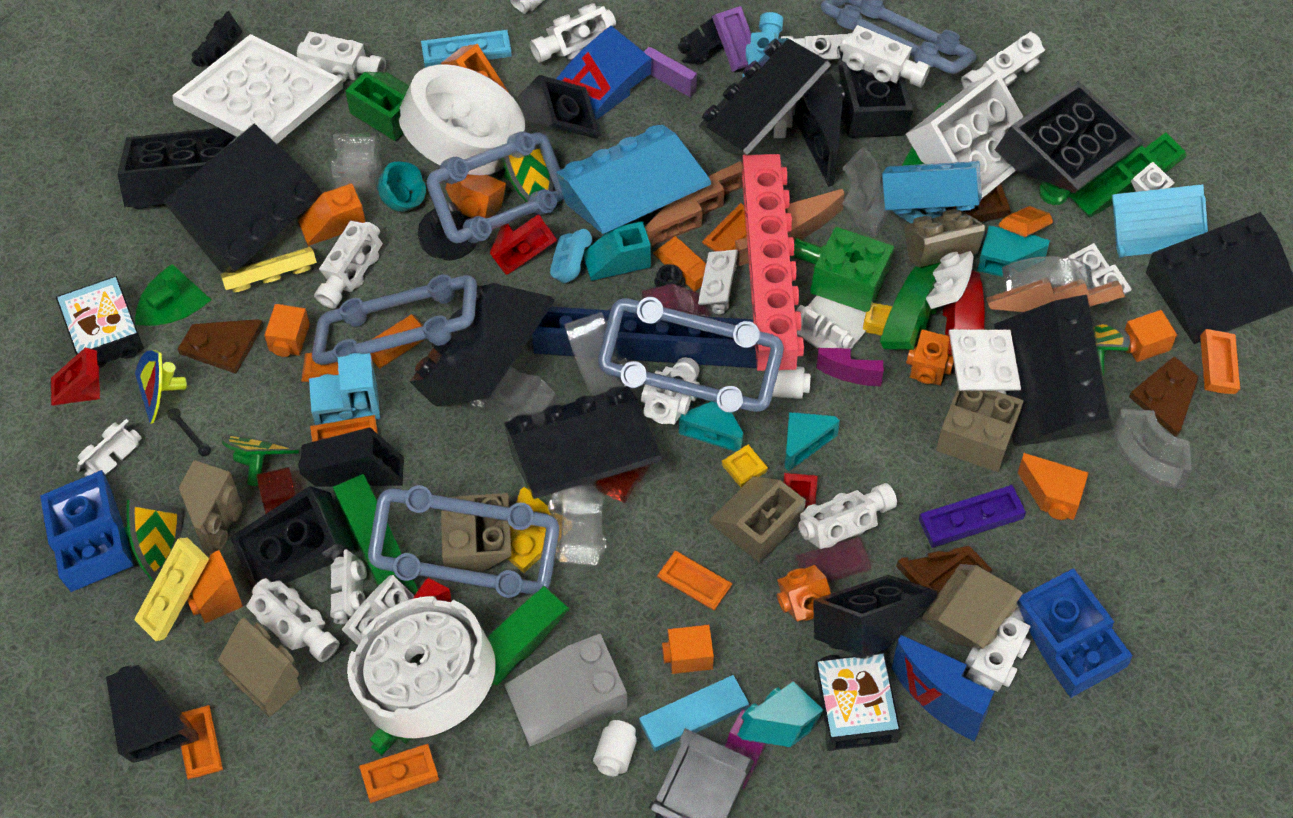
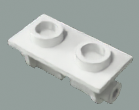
[698,249,738,315]
[76,419,142,477]
[330,549,367,624]

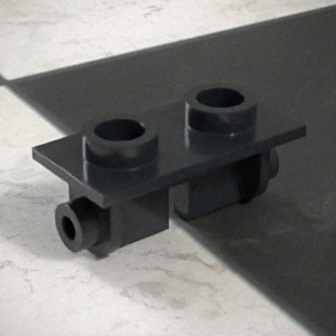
[191,11,243,67]
[677,15,723,64]

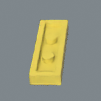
[220,247,317,292]
[134,537,209,641]

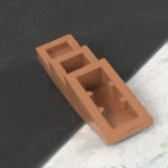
[645,161,743,247]
[735,189,845,266]
[986,277,1125,312]

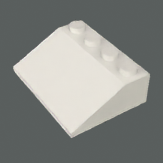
[906,71,1023,198]

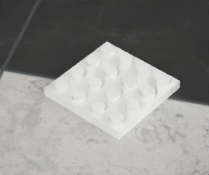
[172,34,343,144]

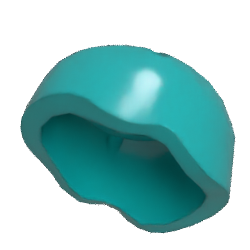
[377,161,426,212]

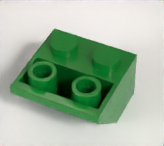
[345,72,409,141]

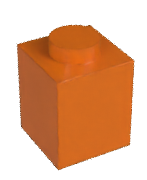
[264,304,310,357]
[1125,310,1177,362]
[662,625,714,674]

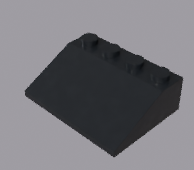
[699,38,831,155]
[994,81,1144,193]
[163,123,322,273]
[117,128,236,209]
[1146,212,1293,344]
[409,283,555,407]
[994,294,1113,446]
[504,386,662,499]

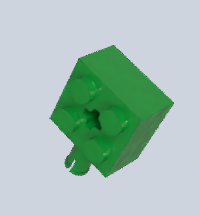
[790,226,894,312]

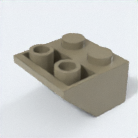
[904,209,985,267]
[936,389,1024,472]
[179,460,243,557]
[709,476,806,563]
[441,493,511,572]
[921,564,1023,649]
[218,618,301,718]

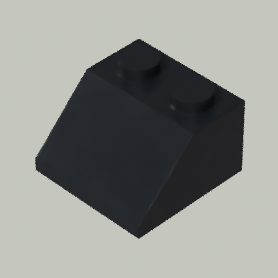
[518,75,600,139]

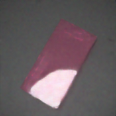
[795,537,871,583]

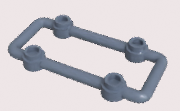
[820,0,977,74]
[427,131,564,243]
[312,275,477,365]
[598,297,784,413]
[368,485,559,598]

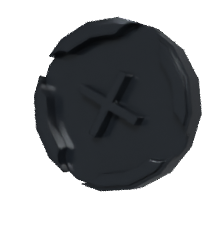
[418,202,476,261]

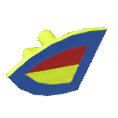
[135,350,187,424]

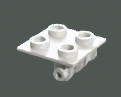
[796,296,866,349]
[949,330,1021,394]

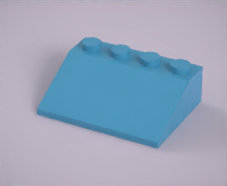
[556,125,711,234]

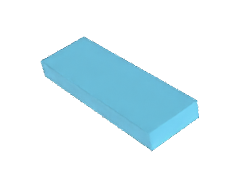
[421,30,512,68]
[639,675,749,752]

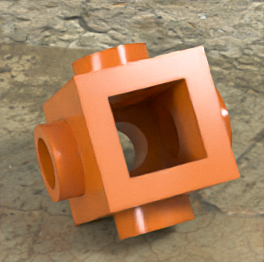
[906,330,954,386]
[777,565,831,622]

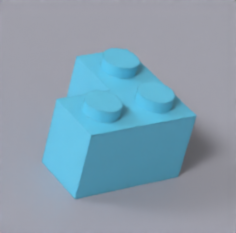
[309,353,380,425]

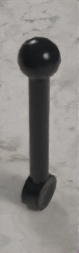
[167,408,211,457]

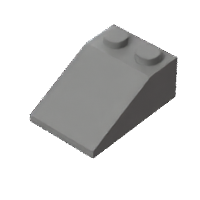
[504,633,628,747]

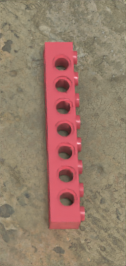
[742,154,804,371]

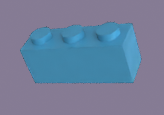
[882,161,982,214]

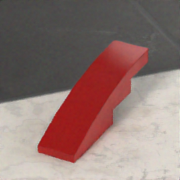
[943,270,985,356]

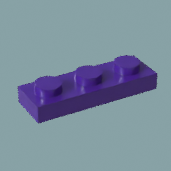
[919,485,1026,548]

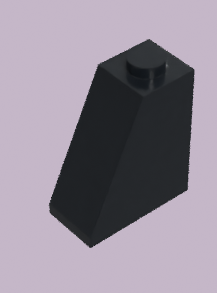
[298,427,404,487]
[106,665,199,763]

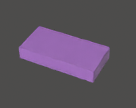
[712,6,751,72]
[644,47,697,97]

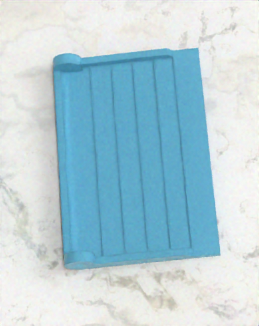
[1112,184,1208,258]

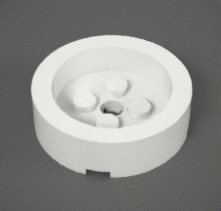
[399,64,525,175]
[347,596,495,738]

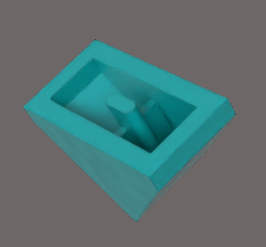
[679,401,743,452]
[785,412,840,471]

